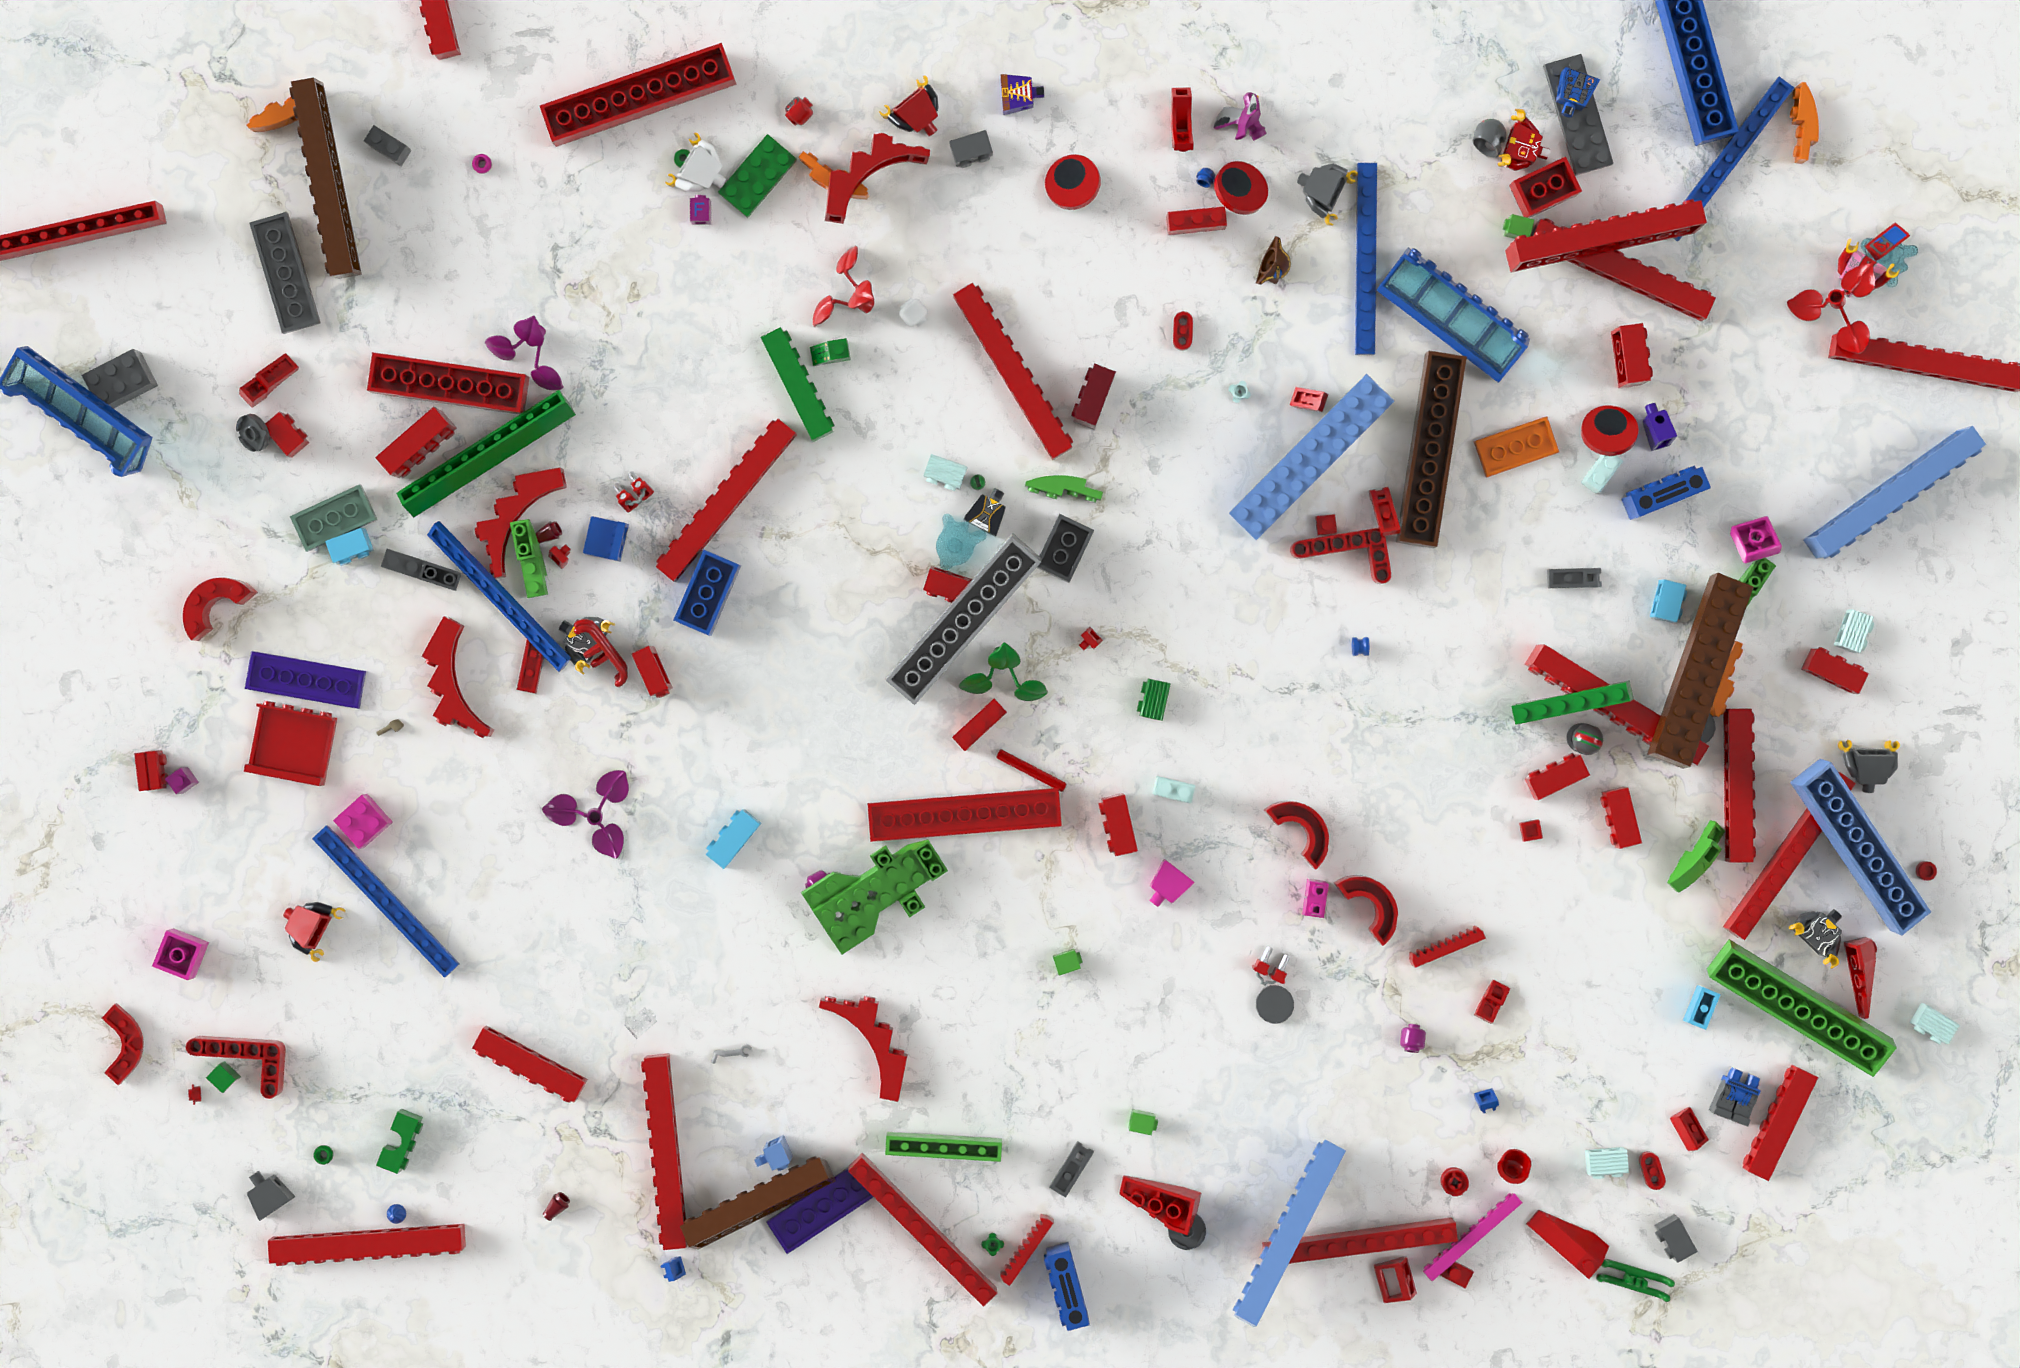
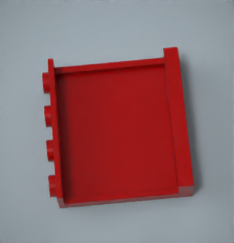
[244,700,337,786]

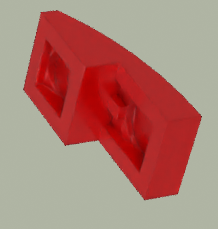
[1474,980,1510,1024]

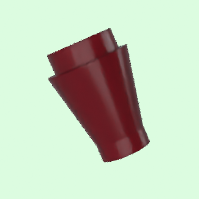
[535,521,562,544]
[543,1192,570,1221]

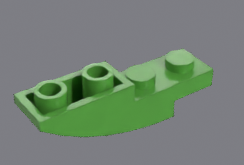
[1025,475,1103,503]
[510,519,548,598]
[1738,558,1776,608]
[1667,820,1725,893]

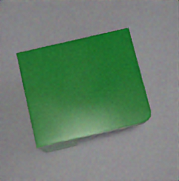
[206,1061,241,1093]

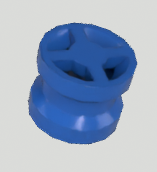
[1351,637,1370,656]

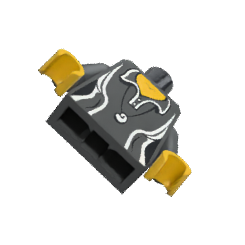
[558,617,615,674]
[1789,909,1842,969]

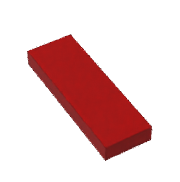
[516,640,544,694]

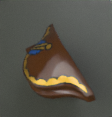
[1256,236,1291,285]

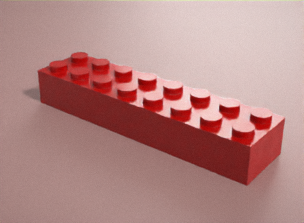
[367,352,530,415]

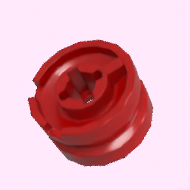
[1440,1167,1469,1196]

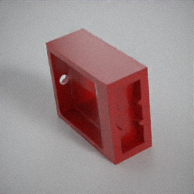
[632,646,673,698]

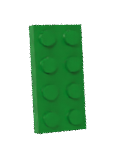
[718,134,797,218]

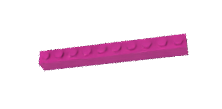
[1423,1193,1522,1281]

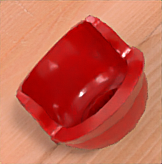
[1497,1149,1532,1184]

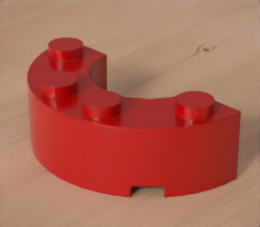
[183,578,258,641]
[1264,801,1329,870]
[1334,875,1398,946]

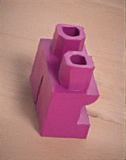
[1302,878,1329,918]

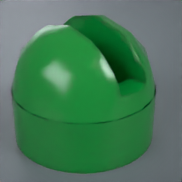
[970,474,985,490]

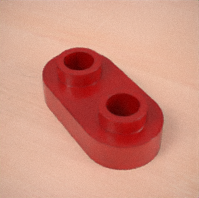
[1173,311,1193,351]
[1639,1151,1666,1190]

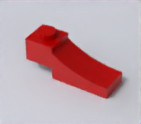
[239,353,299,408]

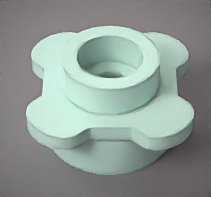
[1229,381,1251,403]

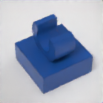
[1474,1088,1499,1113]
[661,1256,686,1282]

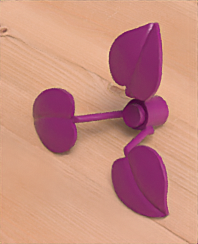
[485,315,564,390]
[542,770,629,859]

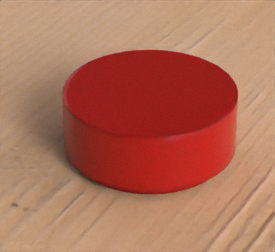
[1916,861,1937,881]

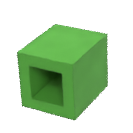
[1502,214,1534,239]
[1053,949,1083,976]
[1128,1109,1158,1136]

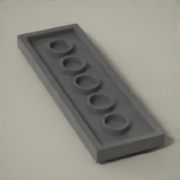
[1543,54,1614,176]
[249,212,321,334]

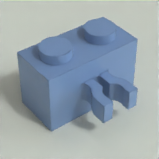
[754,1135,793,1171]

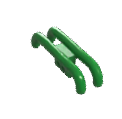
[1596,1259,1675,1302]

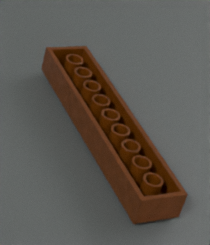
[289,77,362,279]
[1396,351,1467,548]
[1647,573,1753,769]

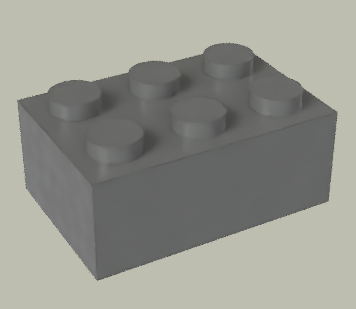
[81,349,158,409]
[1037,514,1094,583]

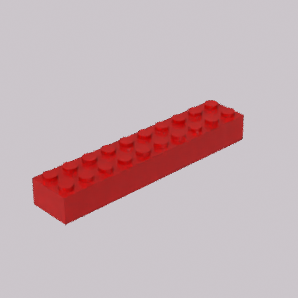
[539,43,737,147]
[1505,199,1707,273]
[1524,644,1709,766]

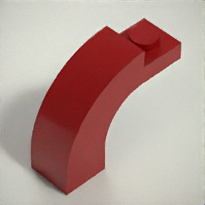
[1171,87,1194,152]

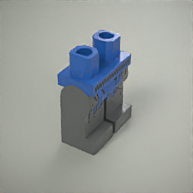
[1709,1067,1761,1127]

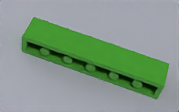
[885,1132,1002,1162]

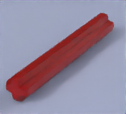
[996,749,1067,792]

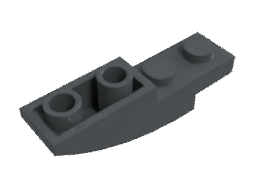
[381,549,462,591]

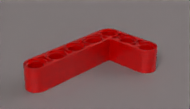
[1290,528,1391,584]
[186,1036,286,1099]

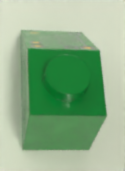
[810,338,851,366]

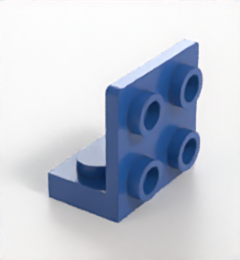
[583,516,629,562]

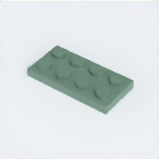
[290,484,377,552]

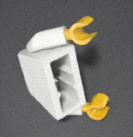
[665,133,726,191]

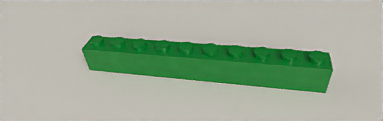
[396,390,576,518]

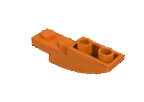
[1790,82,1819,164]
[247,97,298,132]
[799,151,869,200]
[1710,641,1743,717]

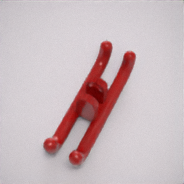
[574,619,628,687]

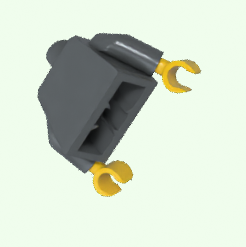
[1297,163,1358,226]
[1838,740,1900,793]

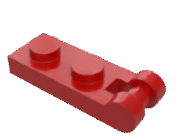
[1369,487,1401,537]

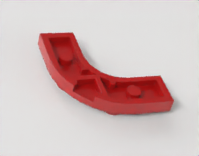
[102,1003,144,1085]

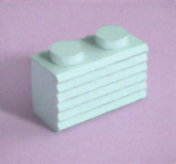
[923,454,968,491]
[1581,455,1623,493]
[1834,609,1874,653]
[1153,776,1195,804]
[1910,1003,1960,1045]
[1585,1147,1629,1179]

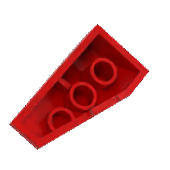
[1844,937,1877,1019]
[1119,1175,1202,1235]
[1526,1210,1609,1279]

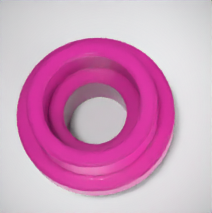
[472,154,492,174]

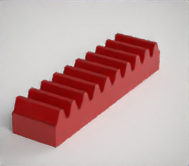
[1409,926,1486,968]
[1000,1214,1054,1286]

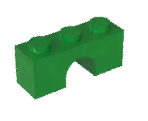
[376,1109,423,1174]

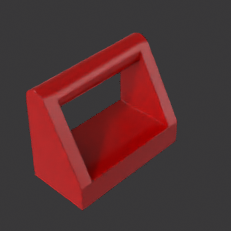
[1374,1257,1417,1303]

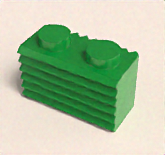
[1137,678,1171,721]

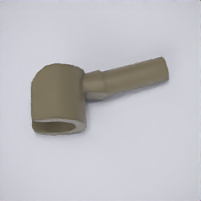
[376,719,404,736]

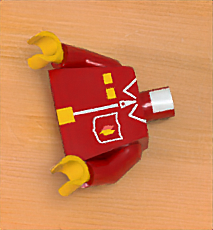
[1498,109,1550,171]

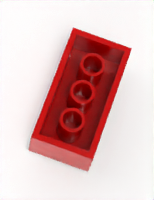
[375,406,457,478]

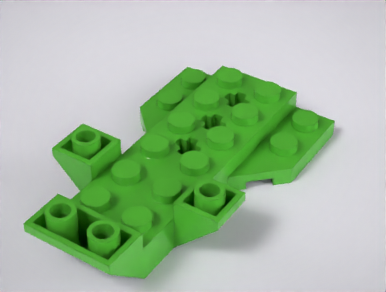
[801,839,948,955]

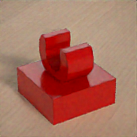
[548,544,571,569]
[1079,627,1103,650]

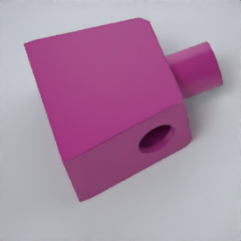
[1149,859,1194,907]

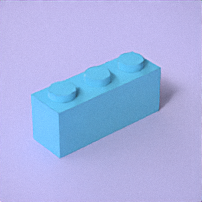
[706,809,761,869]

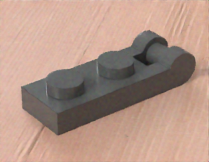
[1547,568,1602,589]
[1049,1141,1094,1198]

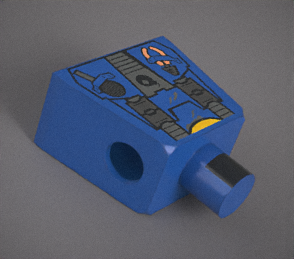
[1556,67,1600,118]

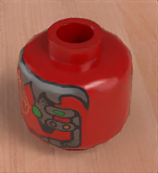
[785,97,813,126]

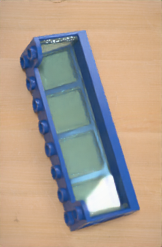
[1376,247,1530,383]
[0,346,153,477]

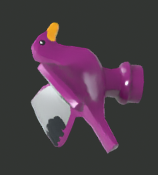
[1214,92,1267,141]

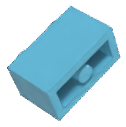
[325,528,374,566]
[1650,579,1687,623]
[1683,985,1721,1030]

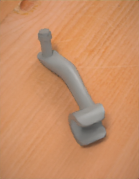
[711,1044,752,1064]

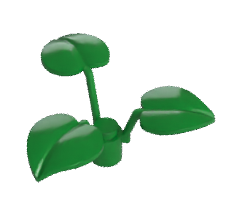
[959,642,1048,701]

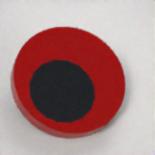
[1045,154,1101,210]
[1214,161,1268,215]
[1581,405,1639,456]

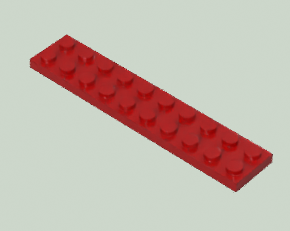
[867,788,1062,842]

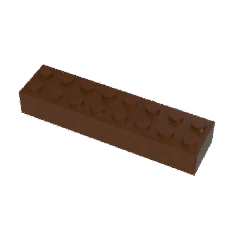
[680,1156,836,1250]

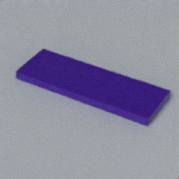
[245,651,366,709]
[766,1168,873,1254]

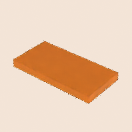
[1474,416,1559,478]

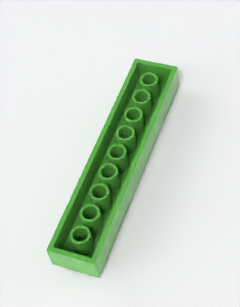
[1707,939,1897,1077]

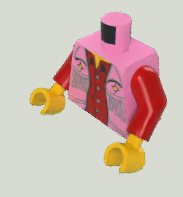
[1838,239,1900,298]

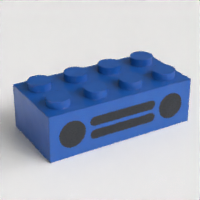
[1621,465,1711,520]
[673,550,741,636]
[1044,1242,1090,1331]

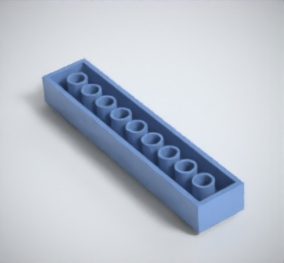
[1229,374,1395,540]
[1803,426,1986,559]
[1790,759,1931,936]
[1233,1140,1346,1327]

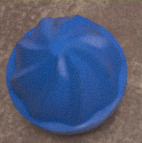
[1196,168,1215,188]
[387,1204,406,1224]

